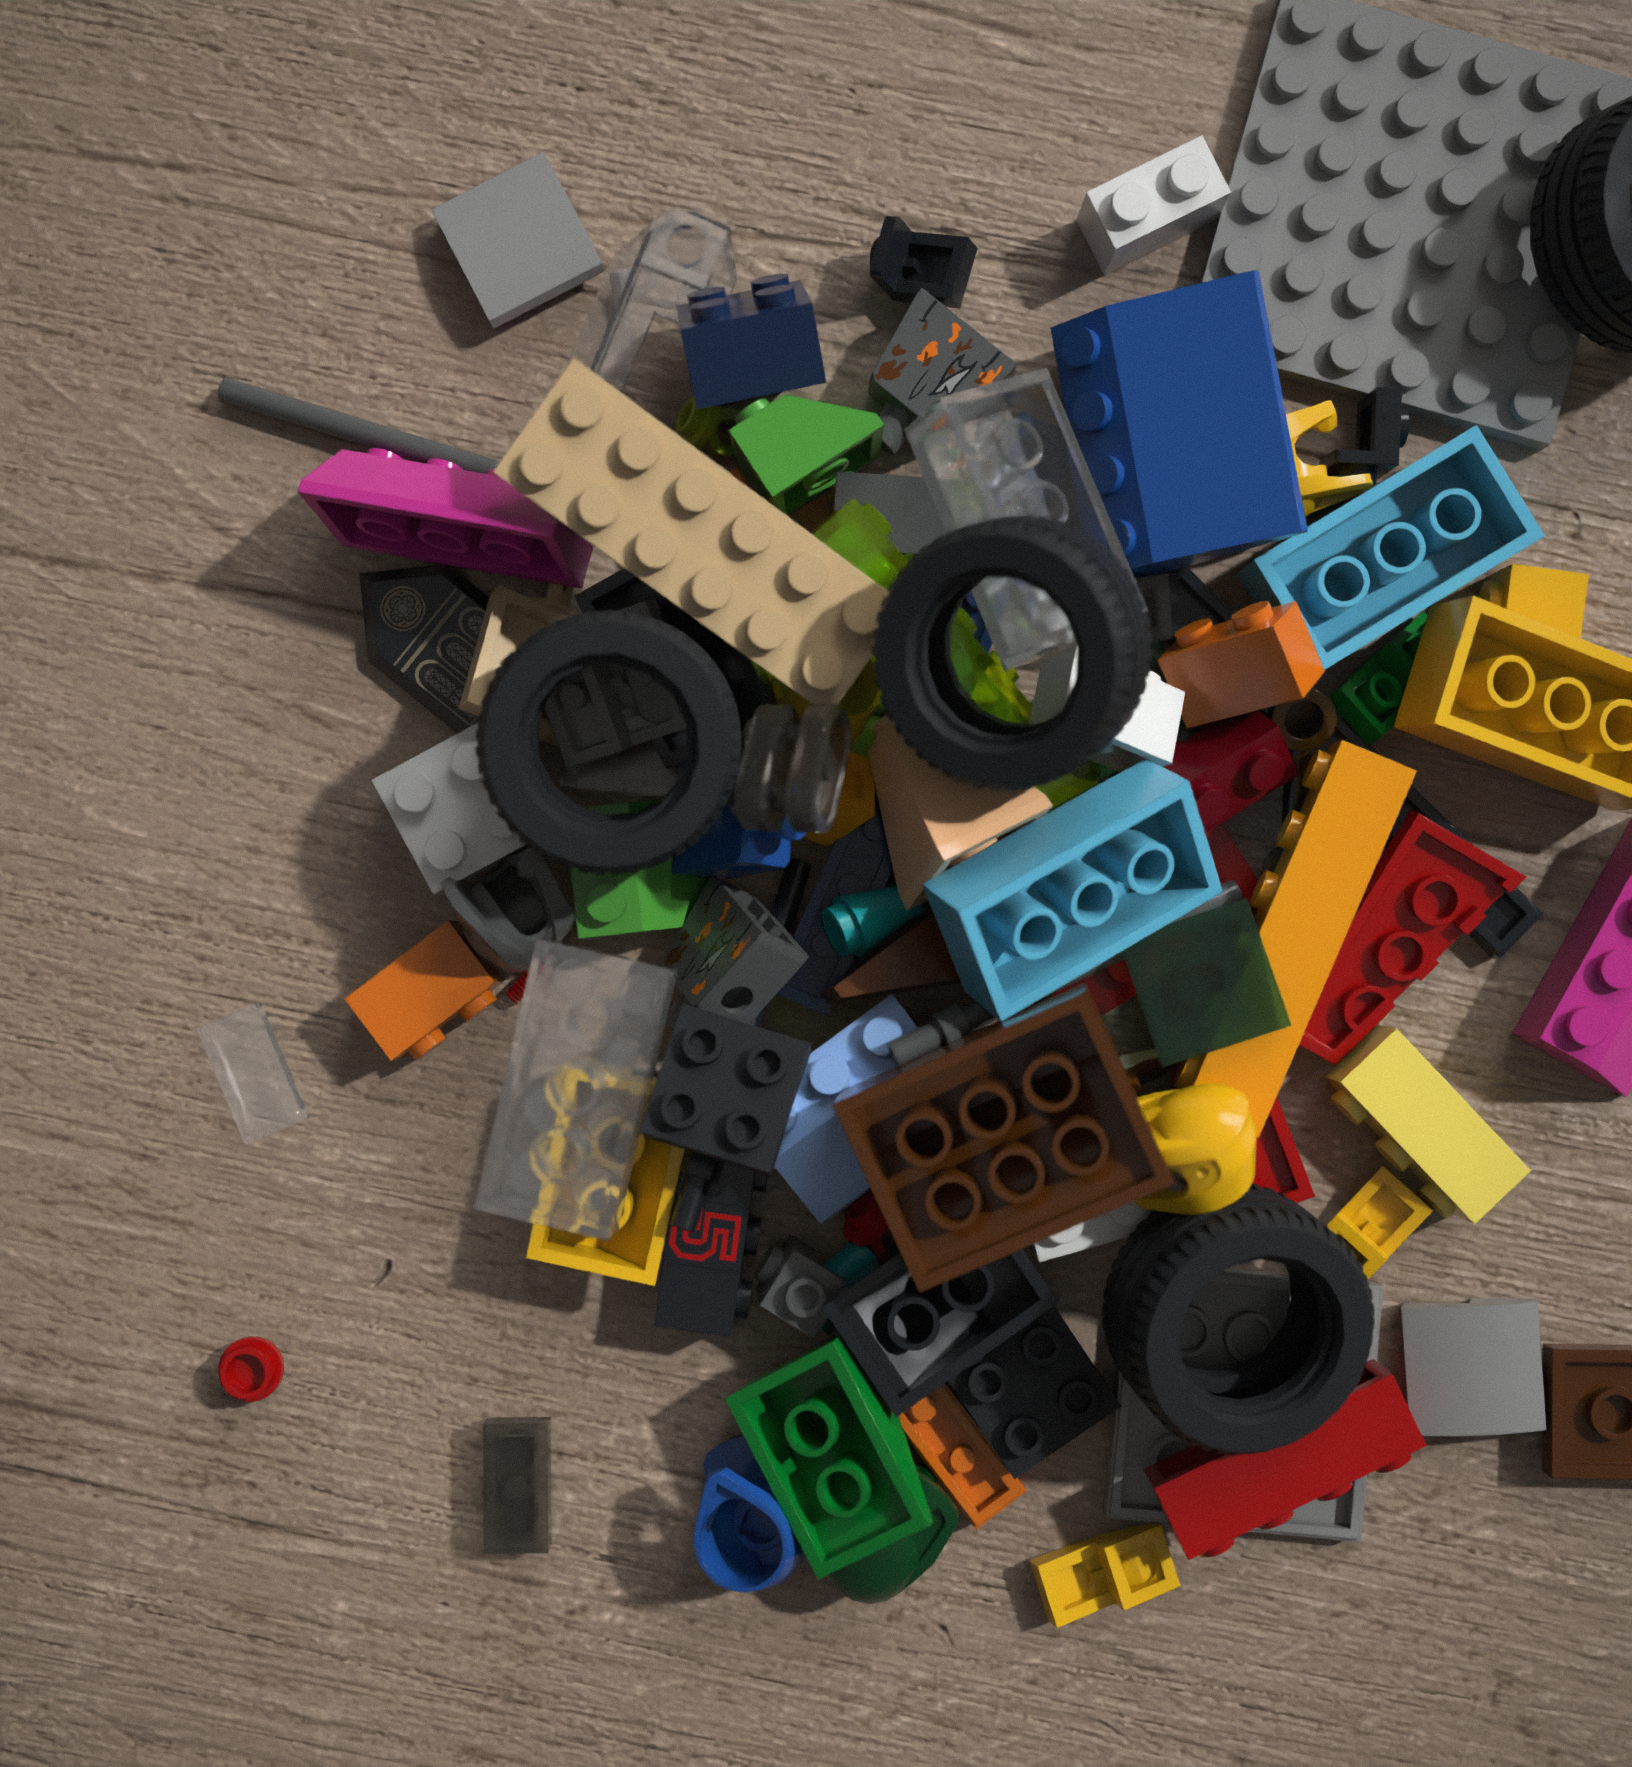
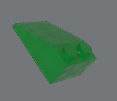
[724,1333,933,1580]

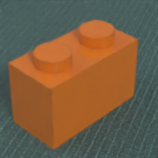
[1157,601,1325,728]
[345,920,505,1061]

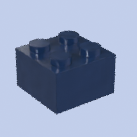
[676,274,827,409]

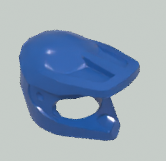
[693,1435,806,1592]

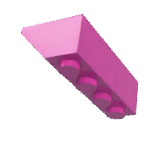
[297,448,594,589]
[1512,819,1632,1097]

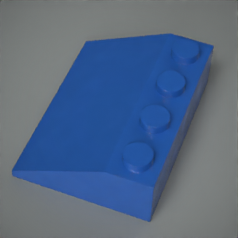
[1050,270,1308,582]

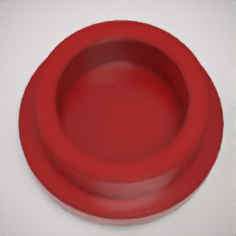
[218,1336,284,1402]

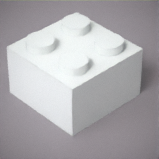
[372,723,531,896]

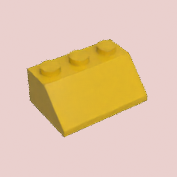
[526,1059,685,1286]

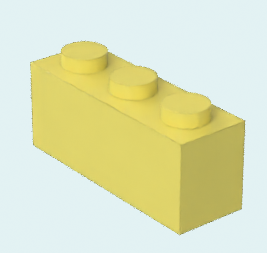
[1324,1025,1531,1224]

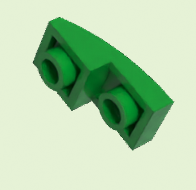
[1328,611,1428,746]

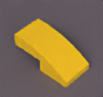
[1326,1164,1434,1280]
[1029,1522,1181,1628]

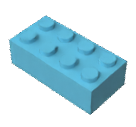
[1237,425,1545,670]
[922,759,1223,1022]

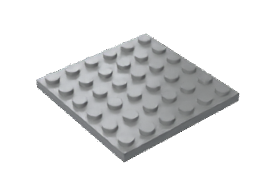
[1199,0,1632,450]

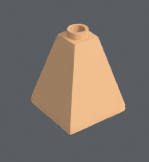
[868,715,1053,911]

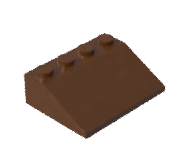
[832,982,1175,1293]

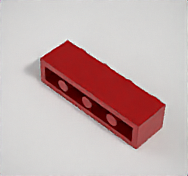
[1143,1359,1427,1560]

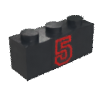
[654,1149,768,1337]

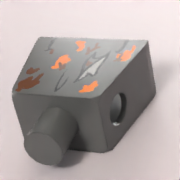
[868,288,1017,456]
[663,875,809,1029]

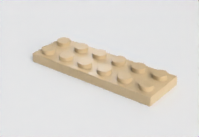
[493,358,889,716]

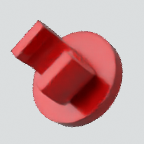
[843,1192,889,1257]

